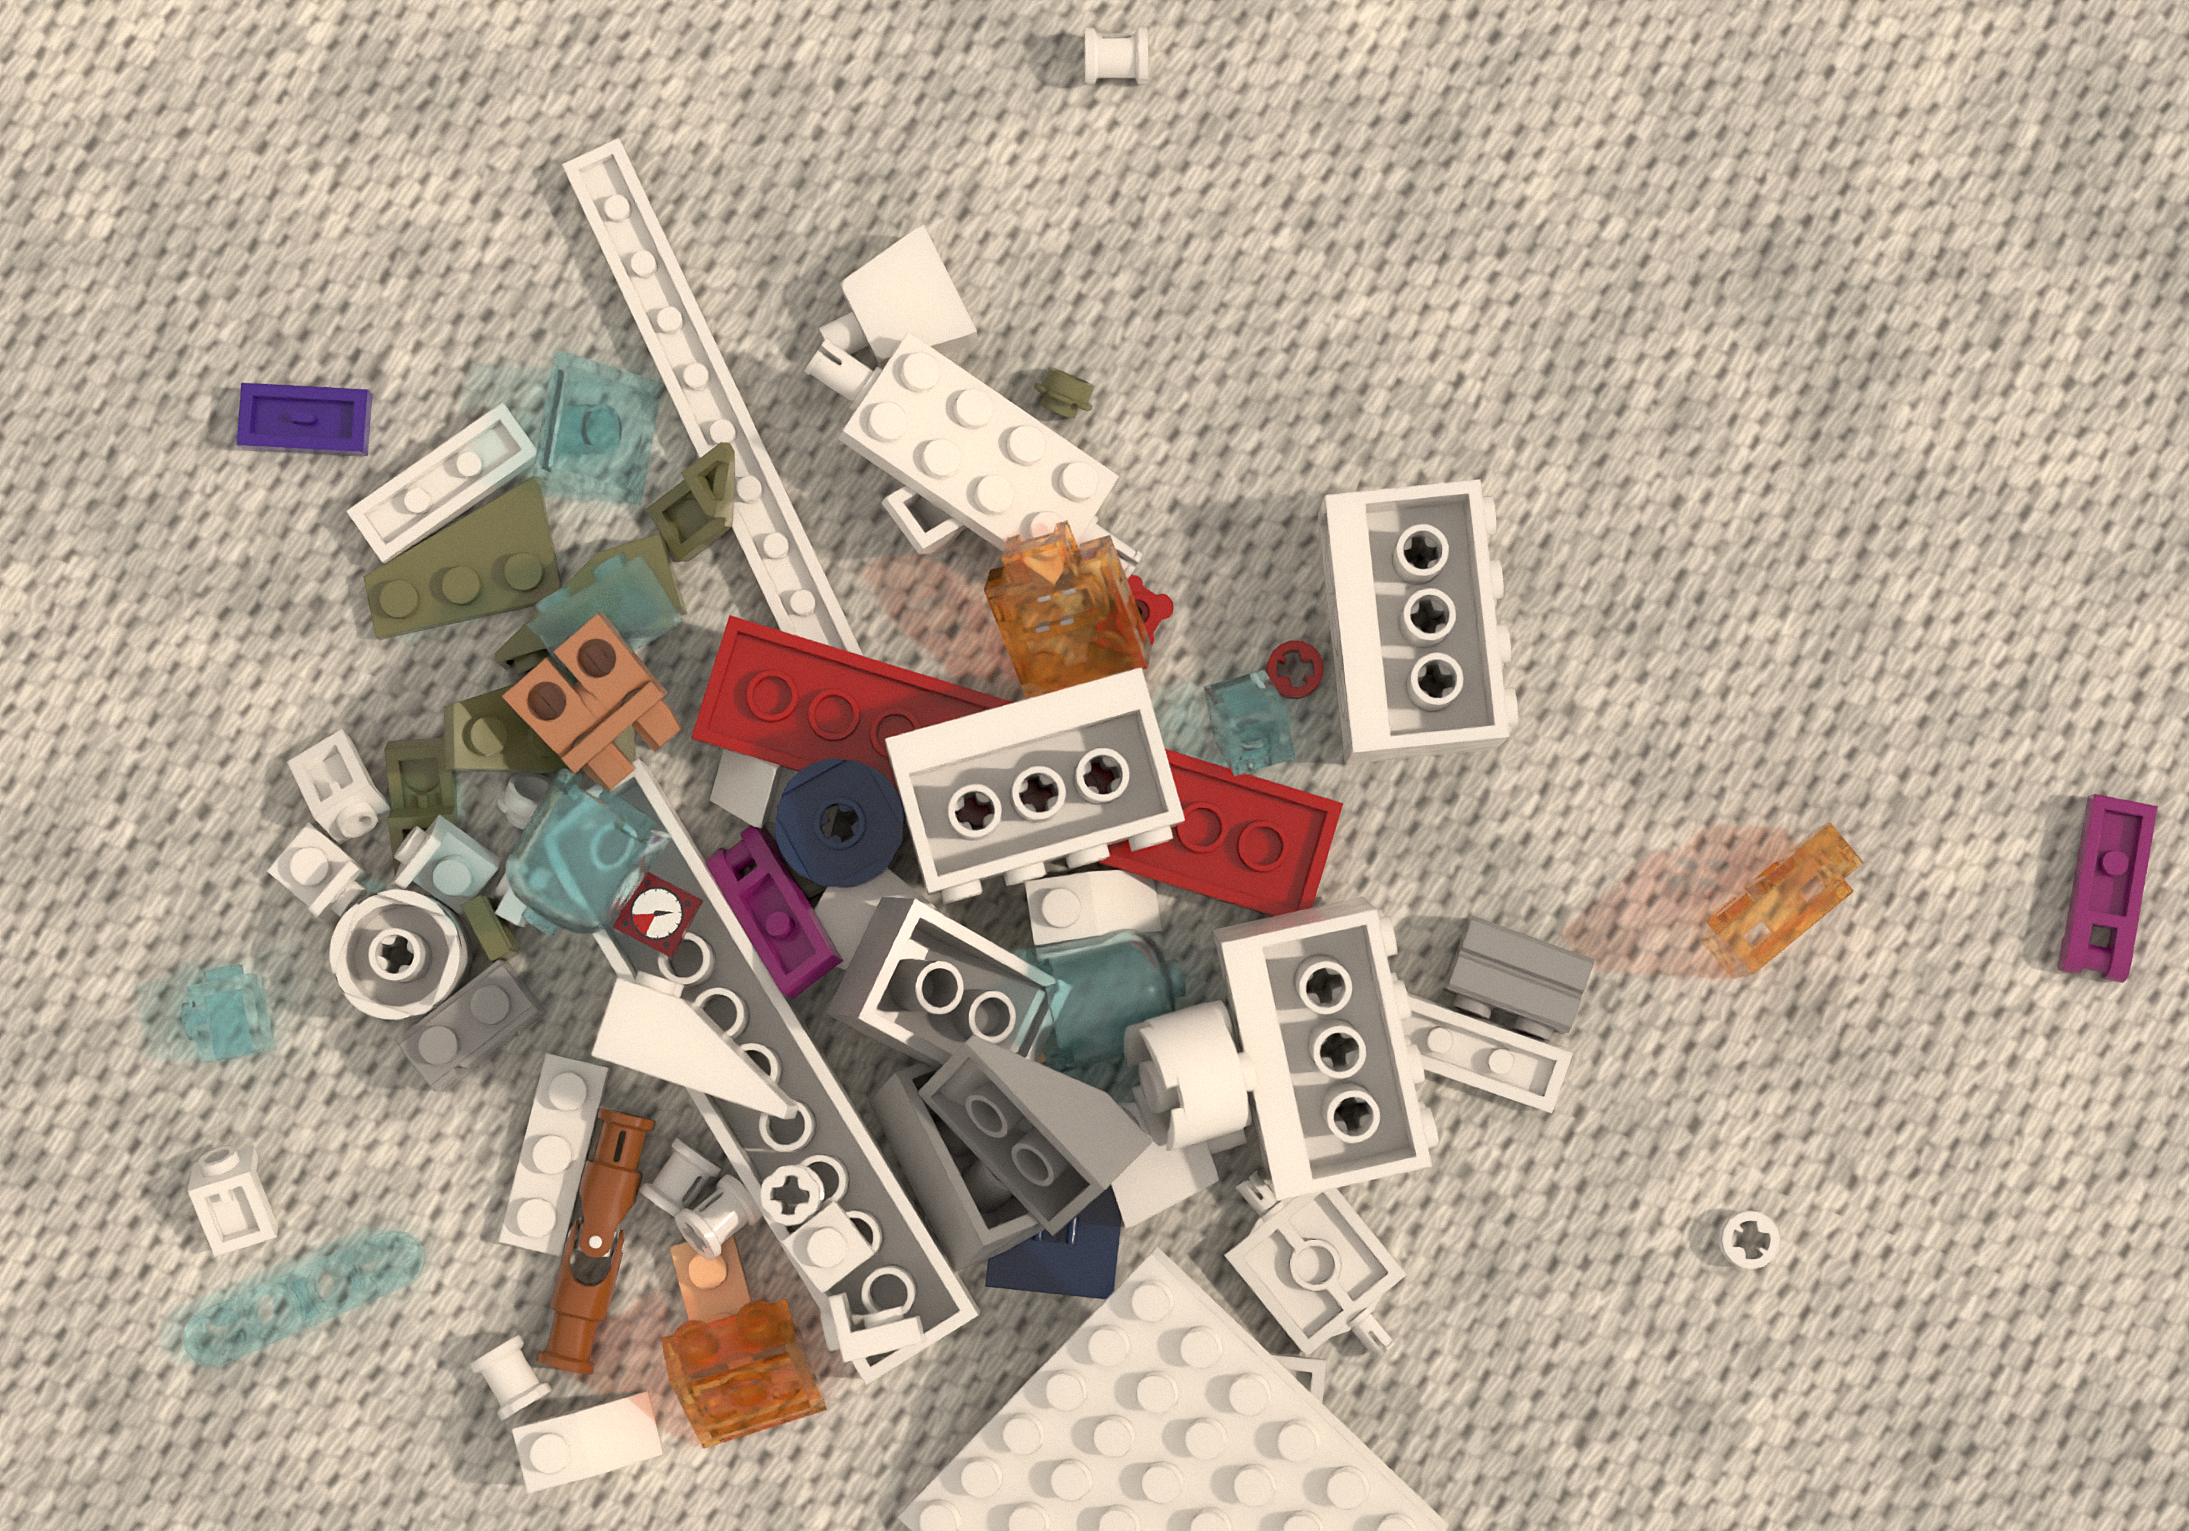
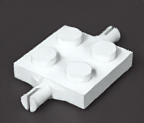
[1224,1170,1407,1360]

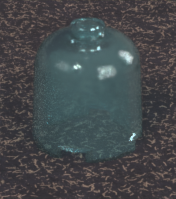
[506,768,672,936]
[1026,929,1186,1073]

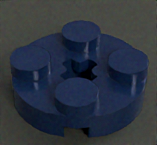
[774,758,905,888]

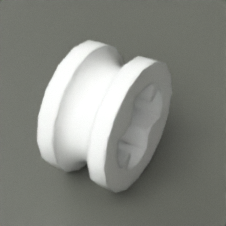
[1718,1210,1780,1269]

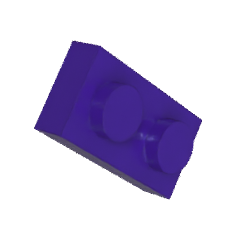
[236,383,373,456]

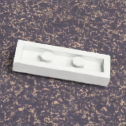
[346,402,543,564]
[1401,993,1573,1113]
[499,1053,611,1257]

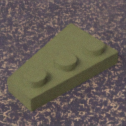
[363,475,562,640]
[444,645,636,773]

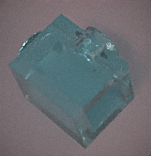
[1204,670,1295,776]
[181,964,277,1064]

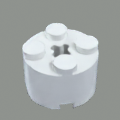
[329,889,473,1022]
[1124,1000,1258,1151]

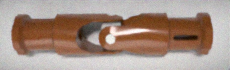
[536,1107,656,1374]

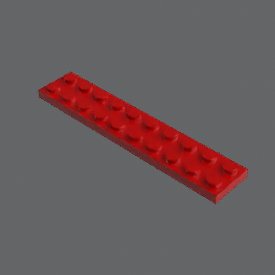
[691,615,1343,917]

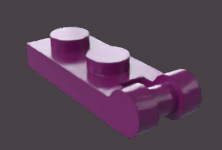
[2057,794,2158,983]
[705,825,844,999]

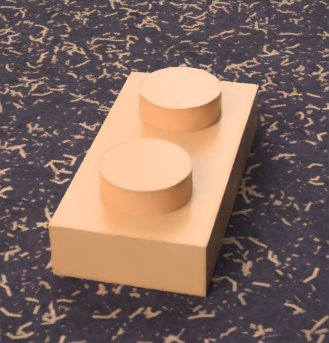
[669,1234,767,1372]

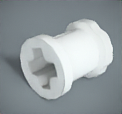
[1084,27,1148,85]
[639,1138,723,1217]
[760,1164,825,1225]
[675,1174,762,1261]
[469,1335,552,1421]

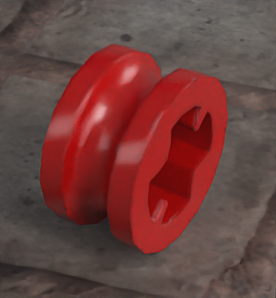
[1266,640,1324,699]

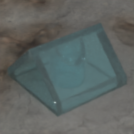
[532,351,662,506]

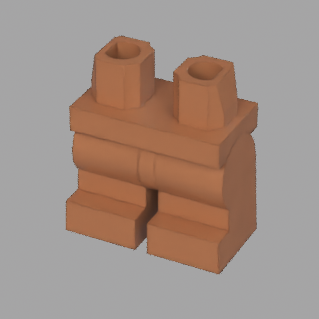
[501,612,682,792]

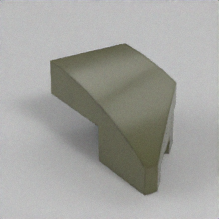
[646,442,735,562]

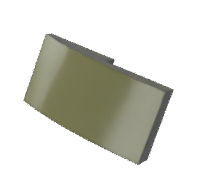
[384,738,458,876]

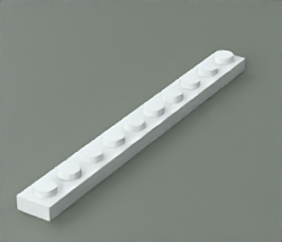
[562,138,864,656]

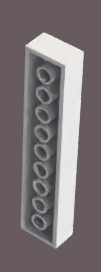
[527,759,981,1385]

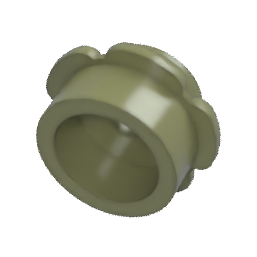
[1034,367,1095,419]

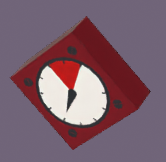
[613,869,703,958]

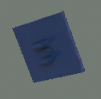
[985,1184,1122,1299]

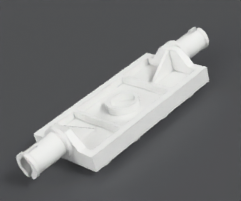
[803,332,1143,585]

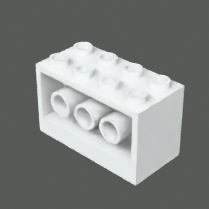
[1318,479,1518,765]
[885,668,1185,904]
[1212,897,1439,1201]

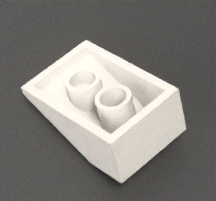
[591,971,799,1119]

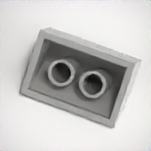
[869,1062,1045,1272]

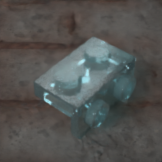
[527,551,684,684]

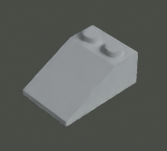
[826,897,1071,1070]
[917,1035,1153,1236]

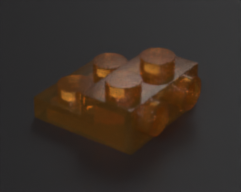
[661,1299,827,1449]

